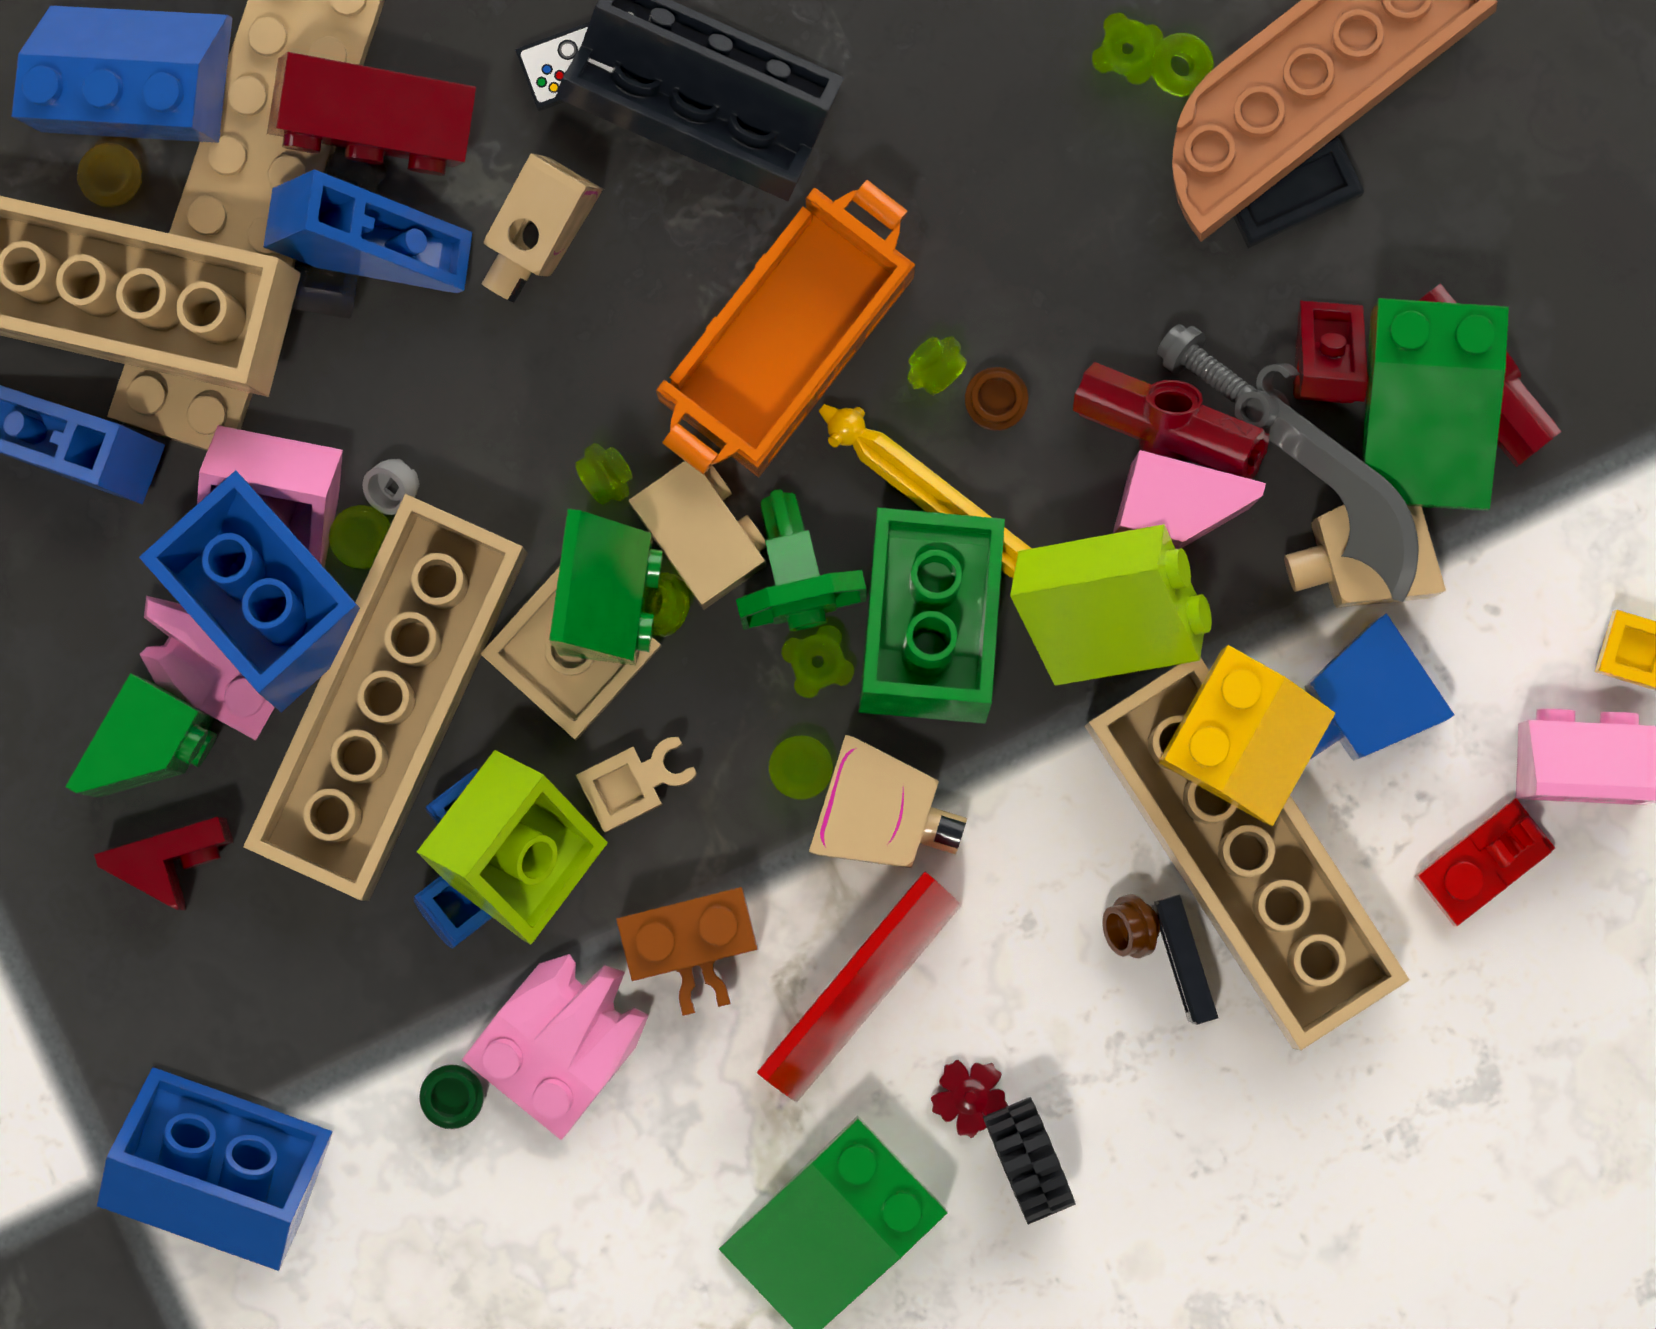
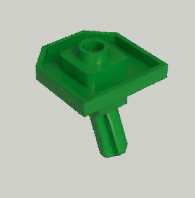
[736,489,867,631]

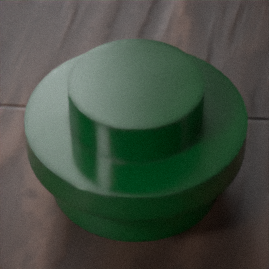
[419,1064,484,1129]

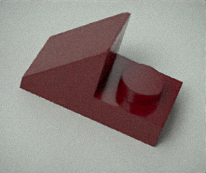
[1293,300,1368,403]
[94,817,234,911]

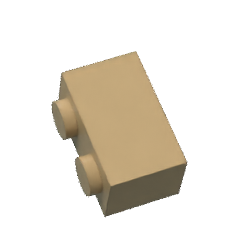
[628,461,767,610]

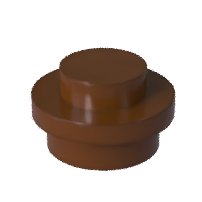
[965,367,1028,431]
[1102,894,1160,958]

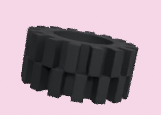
[983,1097,1076,1225]

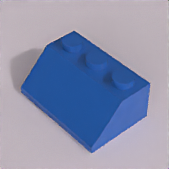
[11,6,232,143]
[139,470,360,712]
[97,1067,333,1271]

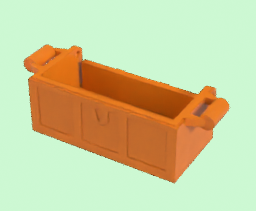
[656,180,915,477]

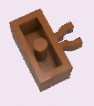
[616,887,759,1016]

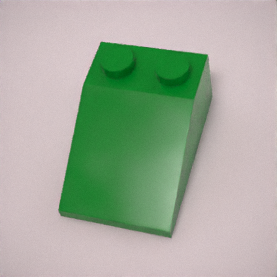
[1362,298,1509,511]
[859,507,1005,724]
[549,509,663,666]
[719,1115,948,1329]

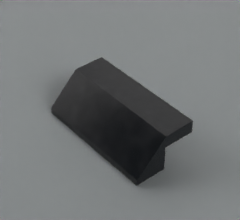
[555,0,844,201]

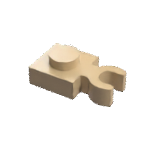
[576,737,697,833]

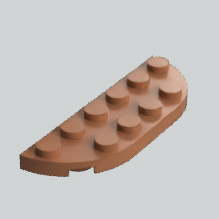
[1172,0,1498,242]

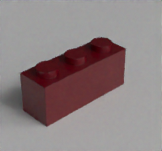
[267,52,476,176]

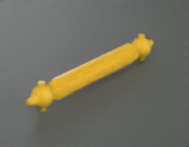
[819,404,1032,578]

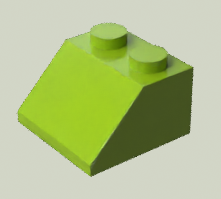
[417,750,608,944]

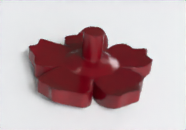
[931,1060,1008,1138]

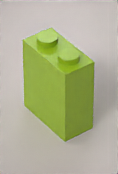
[1010,524,1212,686]

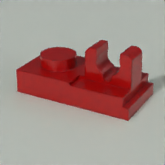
[1415,798,1555,926]

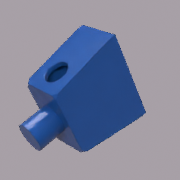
[1304,613,1455,761]

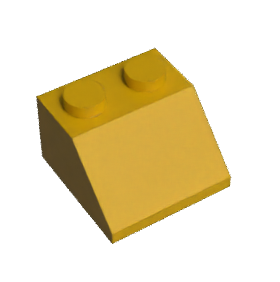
[1158,645,1335,826]

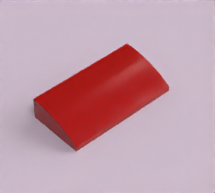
[757,872,961,1102]

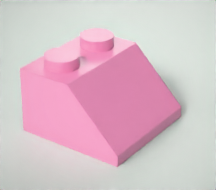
[197,425,343,568]
[1113,450,1266,549]
[1516,709,1656,805]

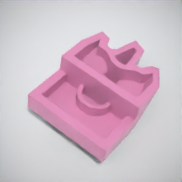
[140,596,275,741]
[462,954,649,1140]

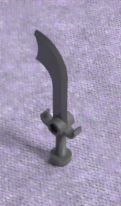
[1157,324,1419,602]

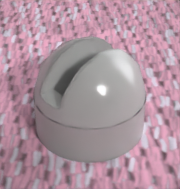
[362,459,420,515]

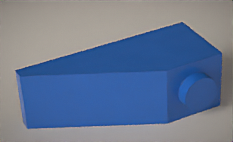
[263,169,472,293]
[0,385,165,505]

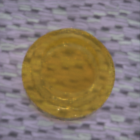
[77,143,142,207]

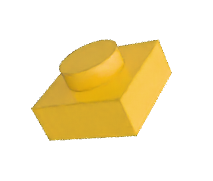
[1594,610,1656,691]

